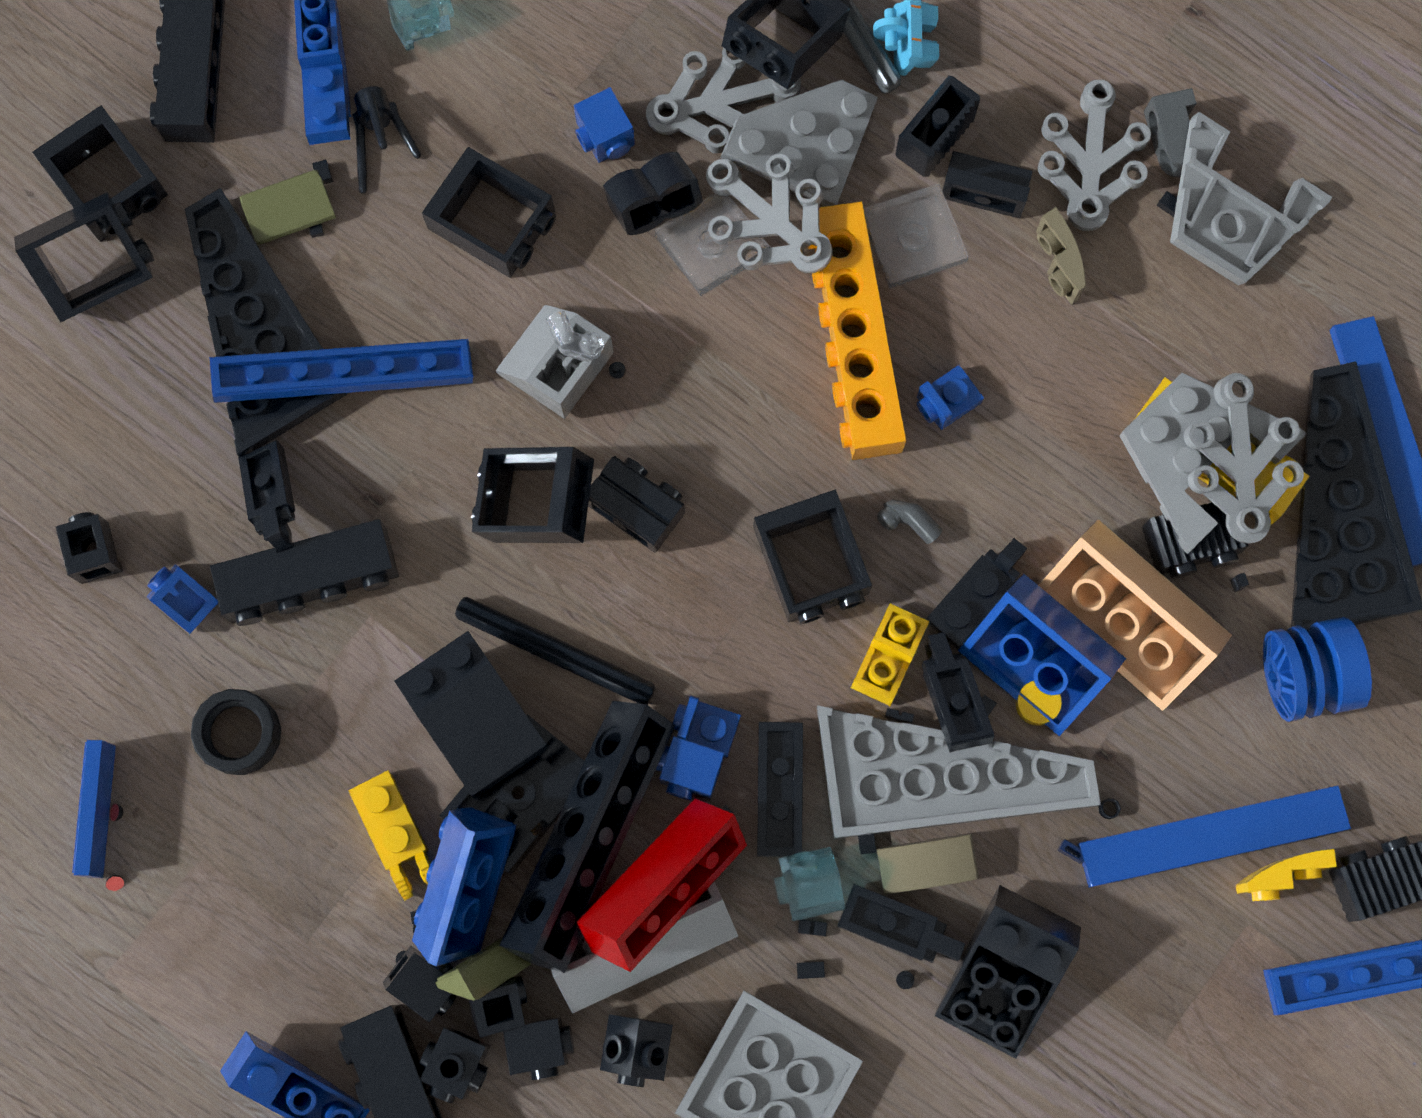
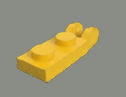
[348,770,431,901]

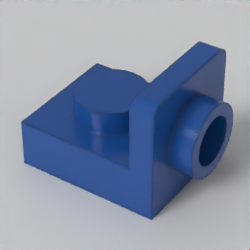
[917,365,984,430]
[147,565,218,634]
[673,696,741,758]

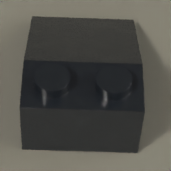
[394,631,548,799]

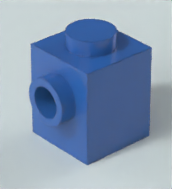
[574,87,635,163]
[656,736,724,801]

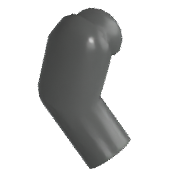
[877,499,943,544]

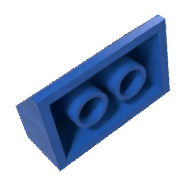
[958,574,1126,736]
[412,807,517,966]

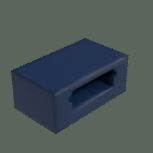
[1057,839,1084,864]

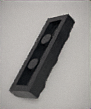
[757,722,803,858]

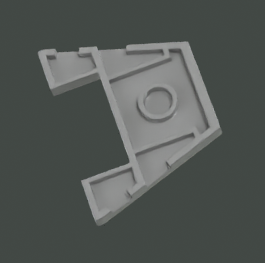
[1170,112,1332,286]
[1119,373,1307,554]

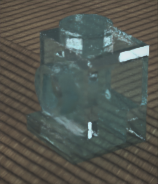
[387,0,454,51]

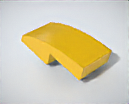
[851,603,929,706]
[1236,849,1337,901]

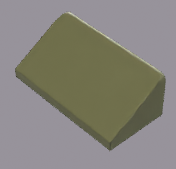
[239,170,336,245]
[435,937,531,1001]

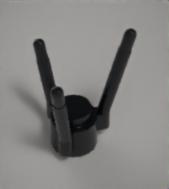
[352,86,421,193]

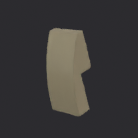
[1036,207,1086,305]
[877,833,979,894]

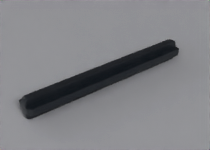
[455,597,655,705]

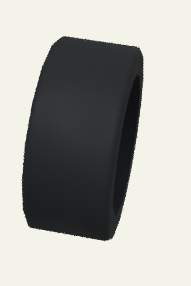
[191,689,281,775]

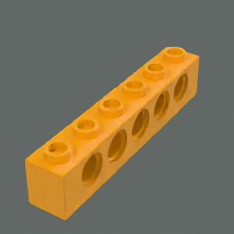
[807,201,906,460]

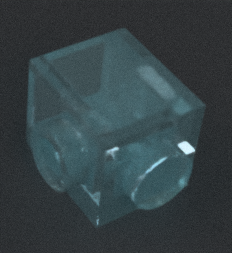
[774,847,845,921]

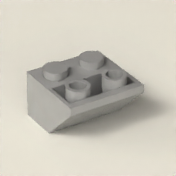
[495,305,614,419]

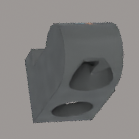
[1144,88,1197,177]

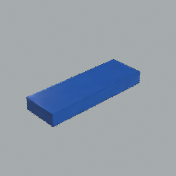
[72,740,116,878]

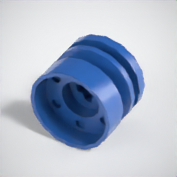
[1263,617,1372,722]

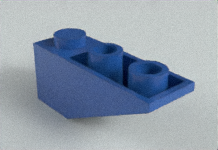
[220,1031,370,1118]

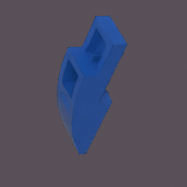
[294,0,351,145]

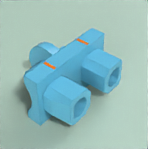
[873,0,939,76]

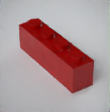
[577,798,747,972]

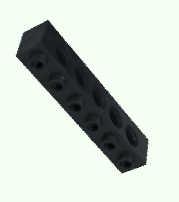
[499,701,675,973]

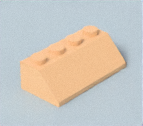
[1038,519,1232,711]

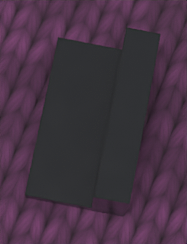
[940,151,1033,219]

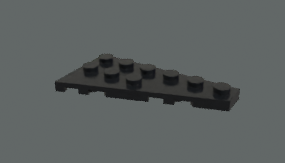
[184,188,349,457]
[1291,361,1422,633]

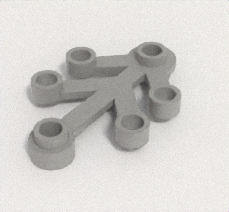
[646,48,801,153]
[1038,80,1151,231]
[706,153,833,273]
[1184,373,1304,544]

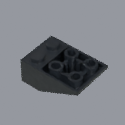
[935,885,1081,1059]

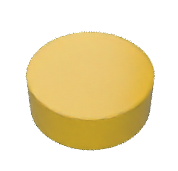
[1015,681,1062,726]

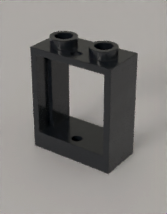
[721,0,850,90]
[32,105,168,242]
[422,147,556,278]
[14,192,155,323]
[472,447,594,543]
[753,489,872,624]

